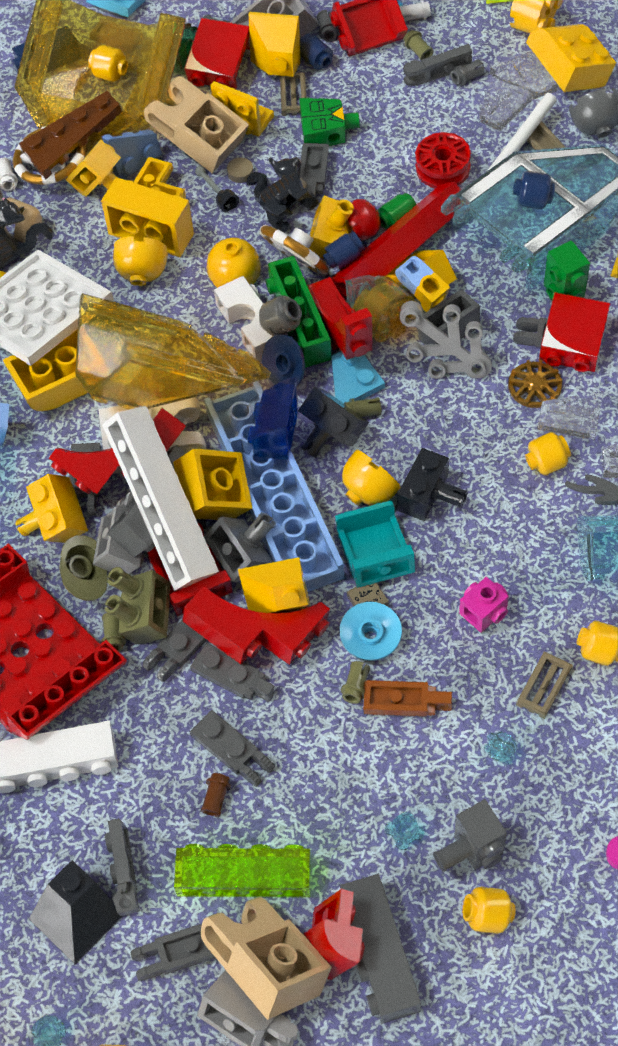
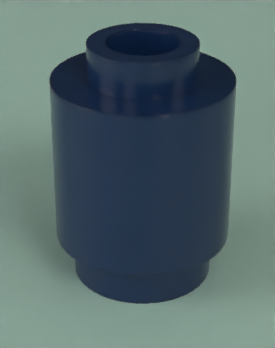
[300,34,333,70]
[323,231,366,271]

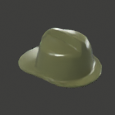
[59,535,108,601]

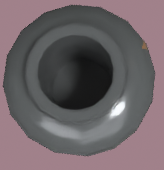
[259,295,302,336]

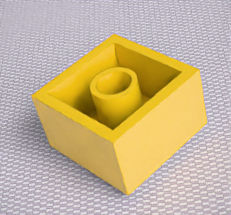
[173,449,252,520]

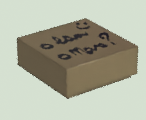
[347,583,389,606]

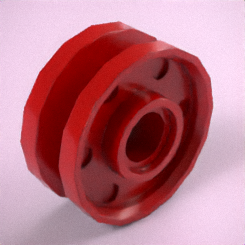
[415,132,471,188]

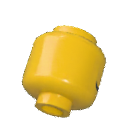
[88,45,128,82]
[525,432,571,475]
[576,620,618,666]
[462,886,516,934]

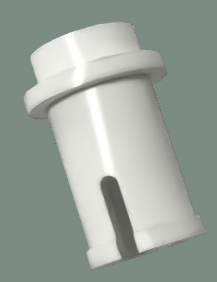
[399,0,431,21]
[0,157,18,191]

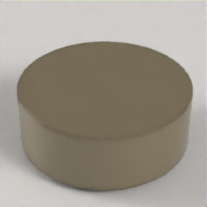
[227,157,254,183]

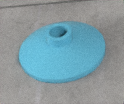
[340,602,402,661]

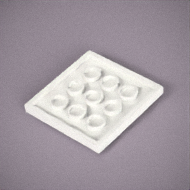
[0,249,114,366]

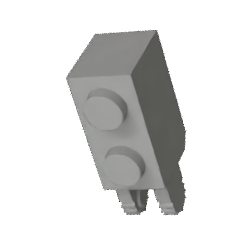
[93,491,144,574]
[197,970,299,1046]

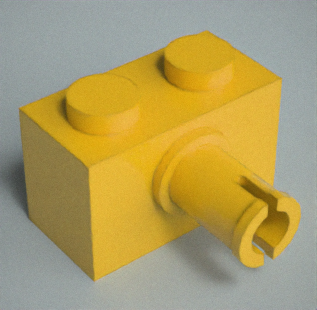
[65,140,121,196]
[308,195,354,259]
[15,474,88,543]

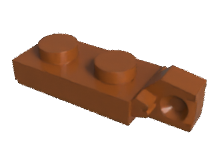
[363,680,452,717]

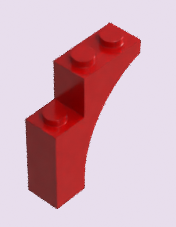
[307,277,372,360]
[49,407,186,494]
[183,587,330,665]

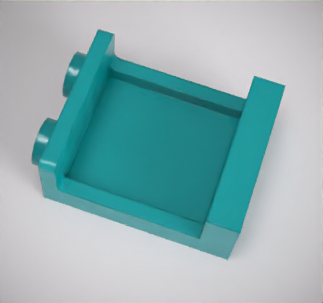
[335,501,415,588]

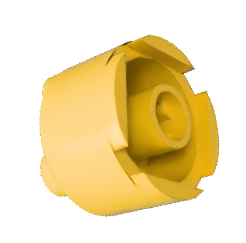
[510,0,563,34]

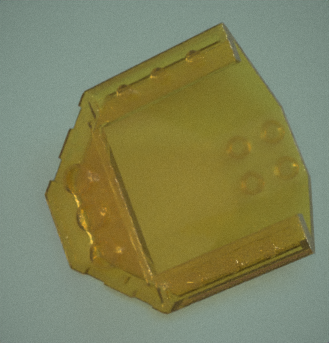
[14,0,186,155]
[75,293,271,410]

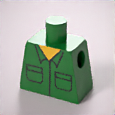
[299,98,360,146]

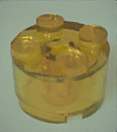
[352,276,416,342]

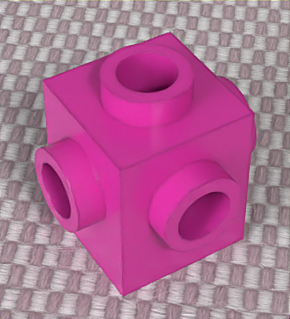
[459,576,509,633]

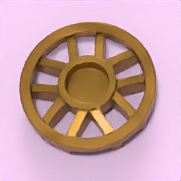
[508,360,562,408]

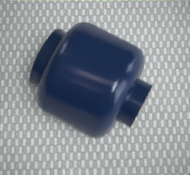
[512,170,555,210]

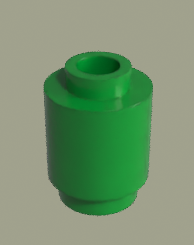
[377,193,417,229]

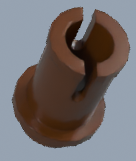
[200,773,231,817]

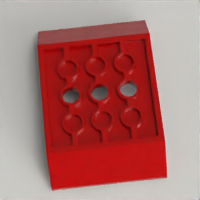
[0,543,127,740]

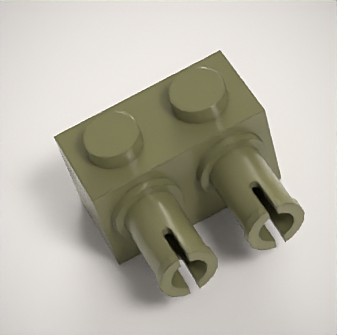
[105,567,171,644]

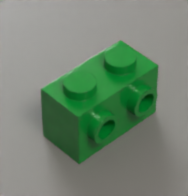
[543,240,590,301]

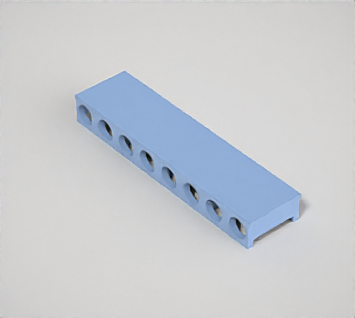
[204,380,345,592]

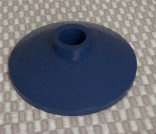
[262,334,305,392]

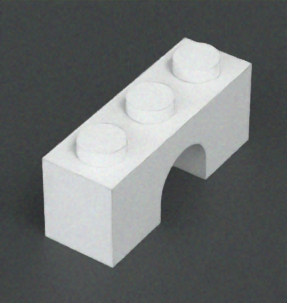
[214,276,287,362]

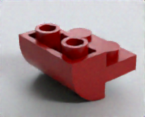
[303,889,365,980]

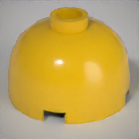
[113,236,168,286]
[207,237,261,288]
[342,450,401,506]

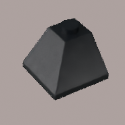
[29,860,124,964]

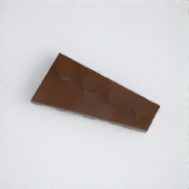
[19,91,122,180]

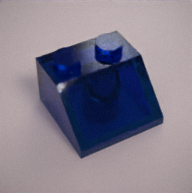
[248,378,299,460]

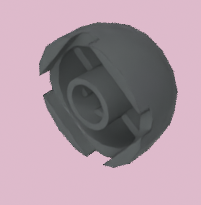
[569,88,618,138]

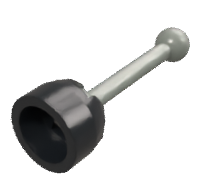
[195,166,239,213]

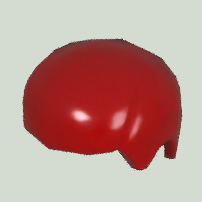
[348,199,381,242]

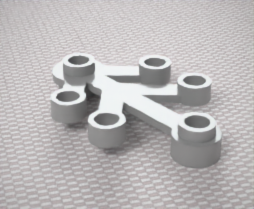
[400,301,492,379]

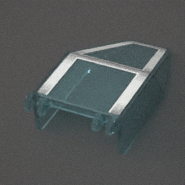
[441,144,618,291]

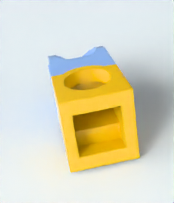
[395,256,450,312]

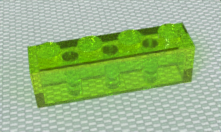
[174,844,311,898]

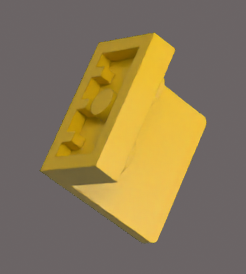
[211,81,274,137]

